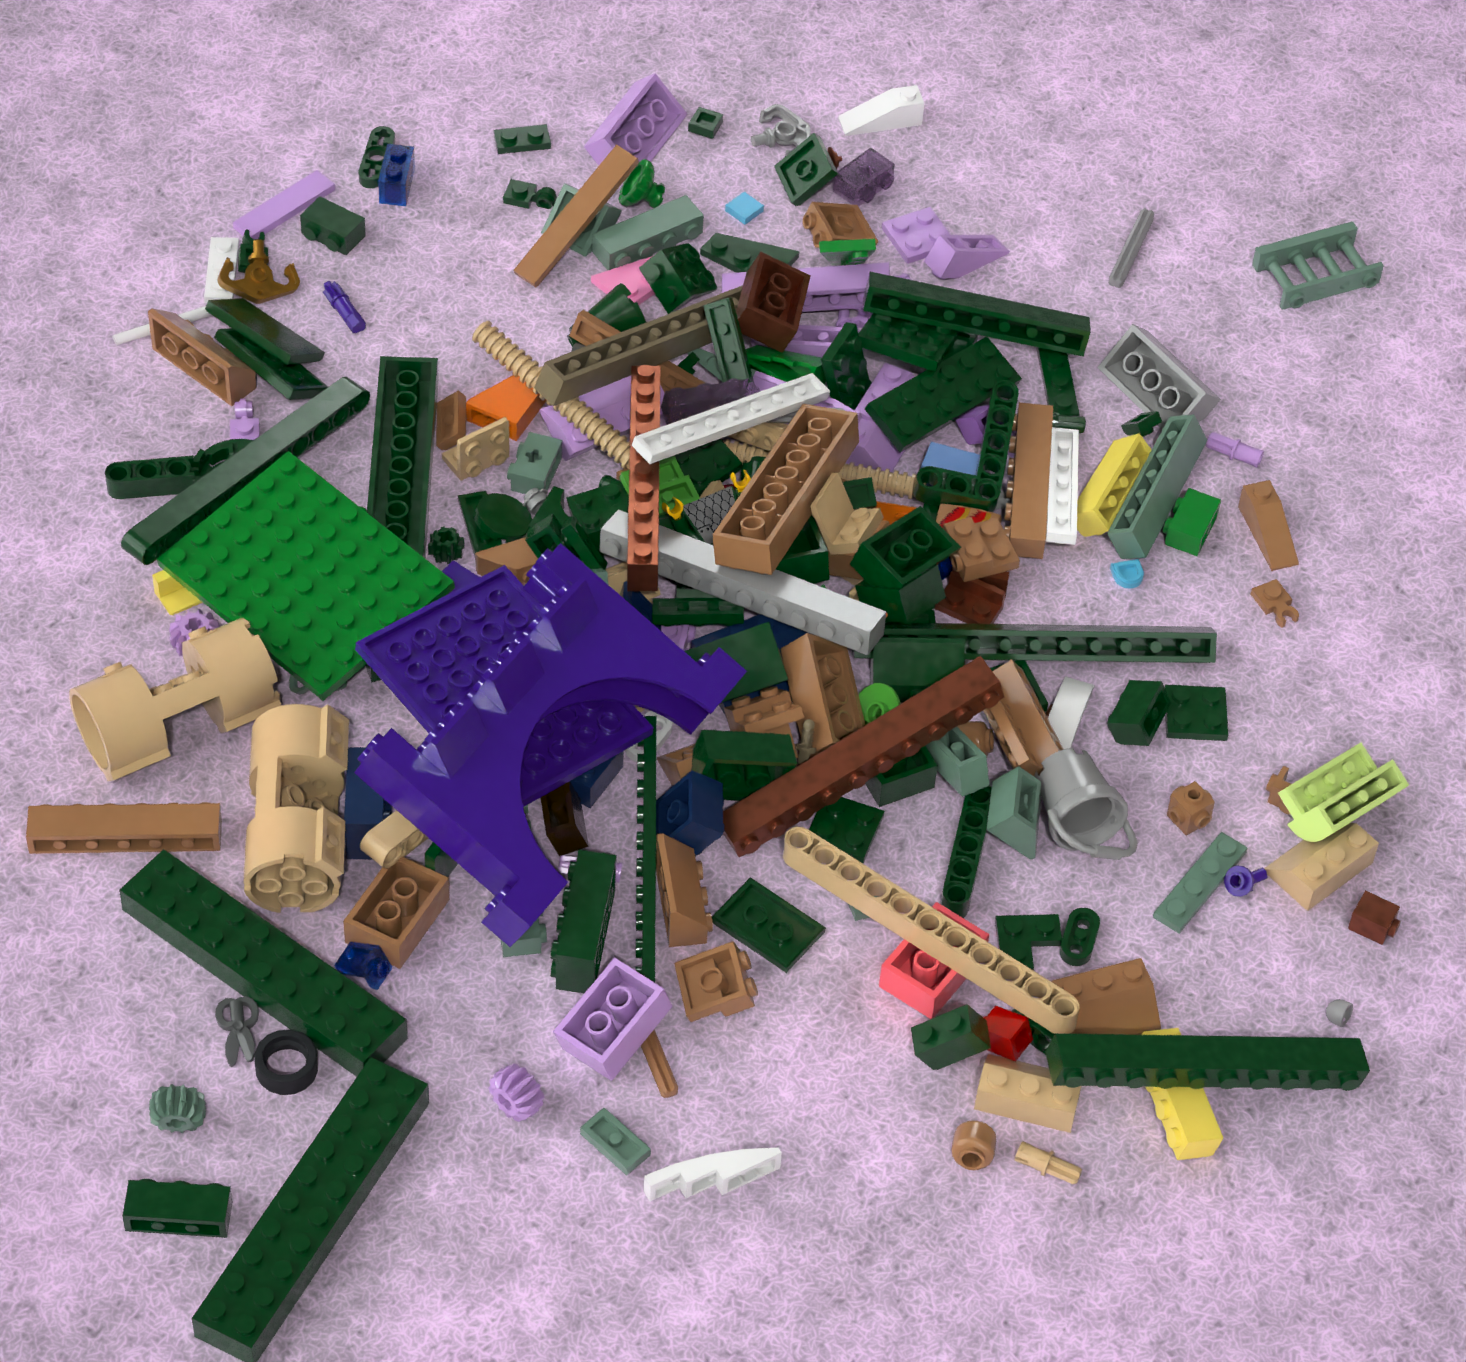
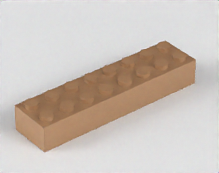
[713,404,859,575]

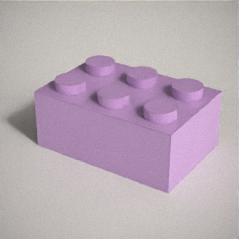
[553,957,673,1081]

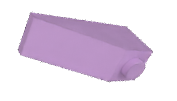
[924,235,1010,279]

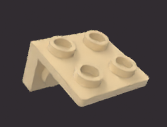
[442,417,510,481]
[810,473,884,555]

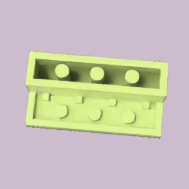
[1278,742,1409,842]

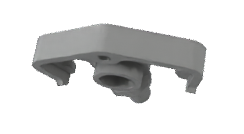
[751,104,811,156]

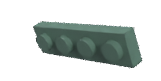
[1153,832,1248,934]

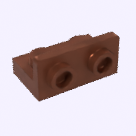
[934,570,1006,624]

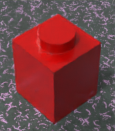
[983,1005,1033,1062]

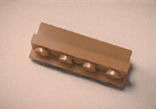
[983,659,1064,776]

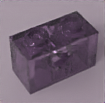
[833,148,895,207]

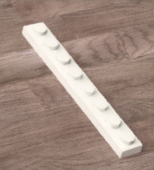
[632,373,830,464]

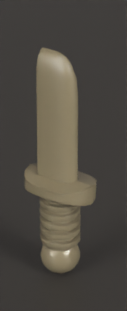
[796,719,817,766]

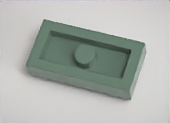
[580,1108,651,1176]

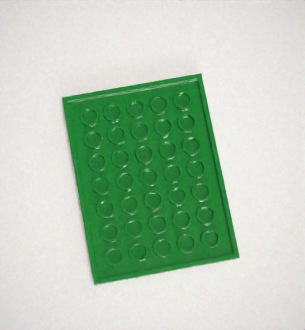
[157,451,455,701]

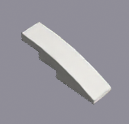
[643,1148,782,1201]

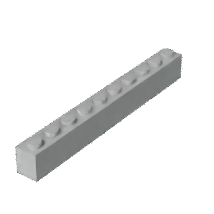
[600,509,886,655]

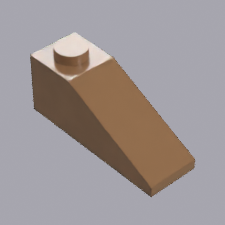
[1238,480,1299,571]

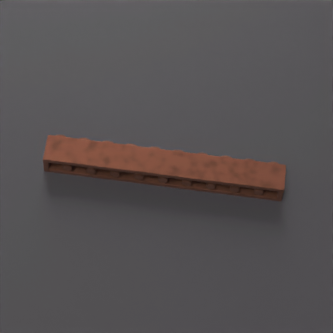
[627,365,661,591]
[723,656,1004,857]

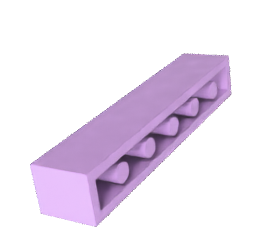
[722,262,890,312]

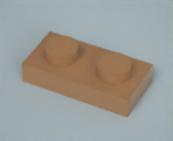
[436,390,466,450]

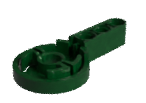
[105,439,254,499]

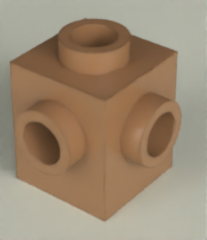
[1167,781,1215,836]

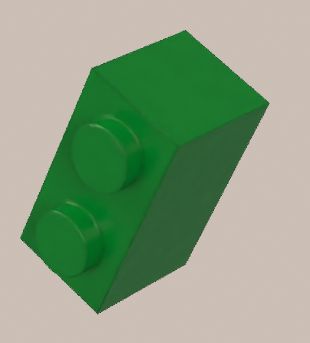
[1163,488,1221,556]

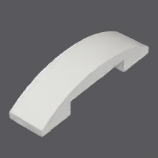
[1048,677,1094,749]

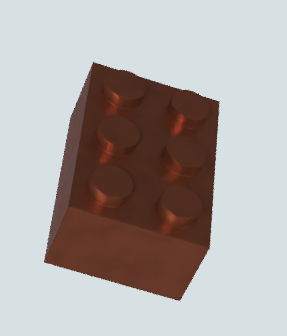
[736,251,811,353]

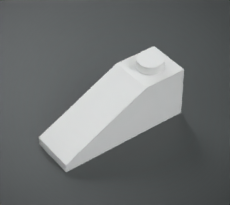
[838,85,924,136]

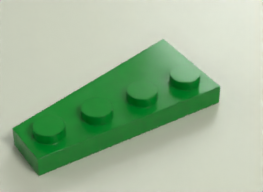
[819,239,876,266]

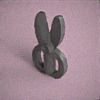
[215,996,259,1067]

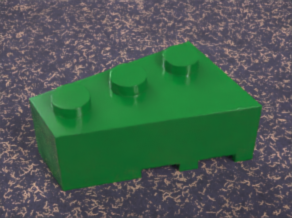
[746,345,826,385]

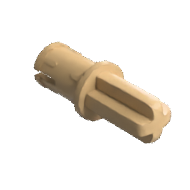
[1015,1141,1082,1184]

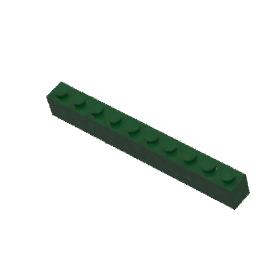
[1045,1033,1370,1091]

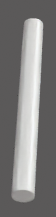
[113,306,213,346]

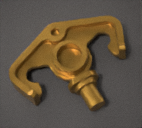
[217,240,300,304]

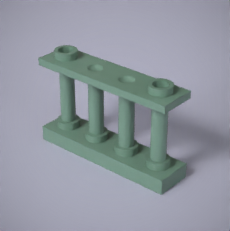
[1252,221,1384,310]

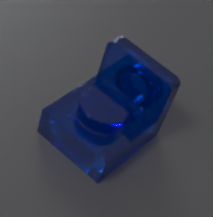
[334,942,392,990]

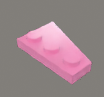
[591,256,655,305]

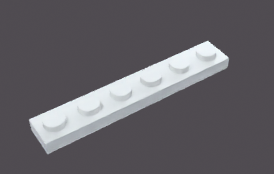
[1046,427,1079,545]

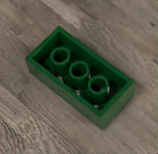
[550,850,617,993]

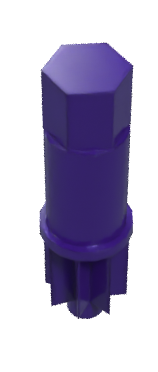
[323,281,366,333]

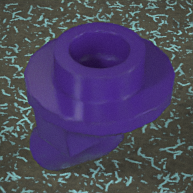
[1224,865,1268,897]

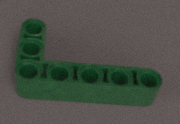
[913,380,1019,513]

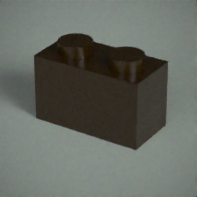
[540,781,589,856]

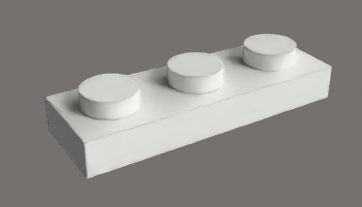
[204,237,239,303]

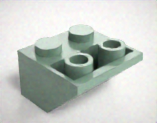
[987,766,1041,859]

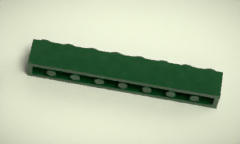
[863,271,1091,357]

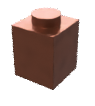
[1348,890,1401,945]

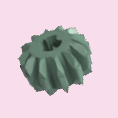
[149,1084,206,1133]

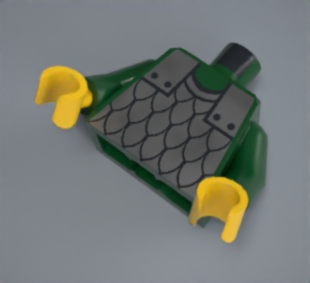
[662,470,751,546]

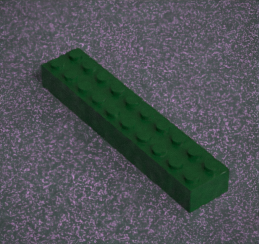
[367,356,439,559]
[119,849,408,1077]
[192,1057,429,1362]

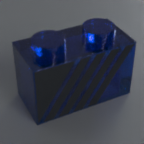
[378,144,415,206]

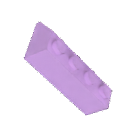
[584,73,687,165]
[846,363,914,472]
[539,376,673,461]

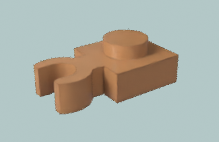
[1250,579,1299,628]

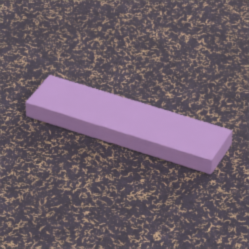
[233,170,335,239]

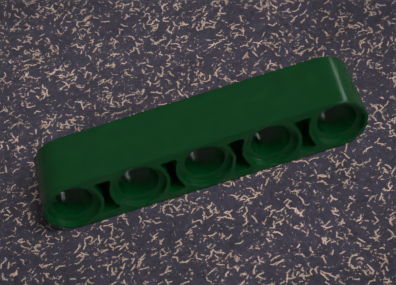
[941,785,992,918]

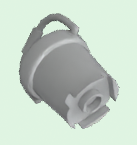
[1034,748,1138,860]

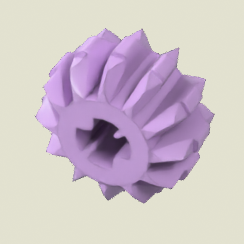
[169,608,220,656]
[488,1063,545,1122]

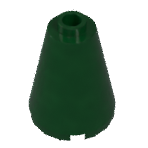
[567,283,647,347]

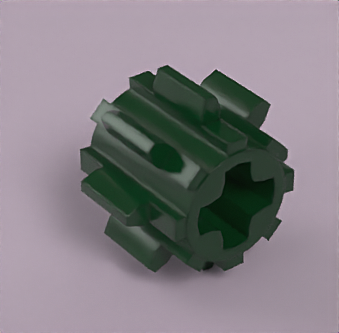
[428,526,464,564]

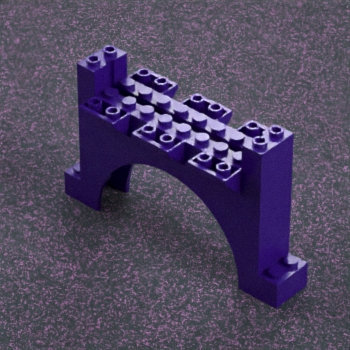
[354,543,747,947]

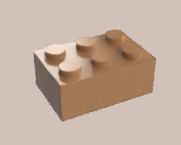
[343,857,450,969]

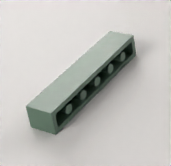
[1107,414,1207,559]

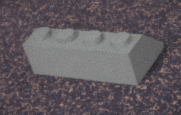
[1097,324,1221,430]

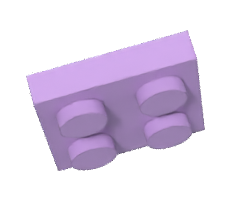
[882,207,950,264]

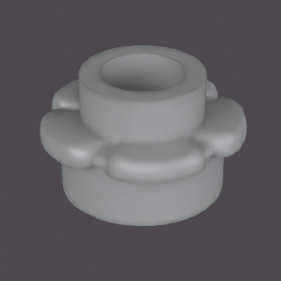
[523,488,548,514]

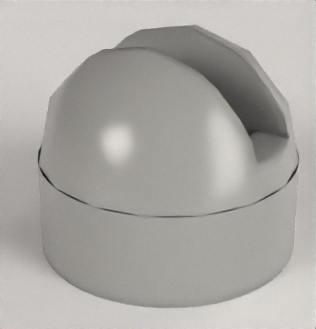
[1326,999,1353,1027]

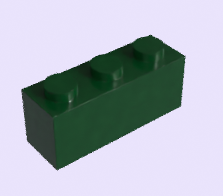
[122,1179,233,1238]

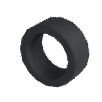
[254,1030,318,1095]

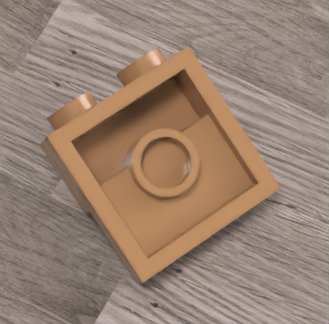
[803,202,879,248]
[943,517,1020,582]
[724,686,804,733]
[674,941,758,1022]

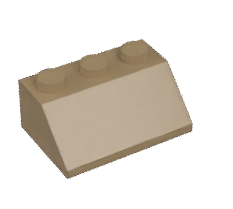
[1264,823,1379,911]
[974,1054,1082,1133]

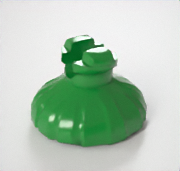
[618,159,665,208]

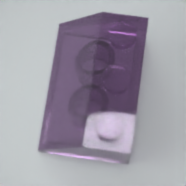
[661,379,760,425]

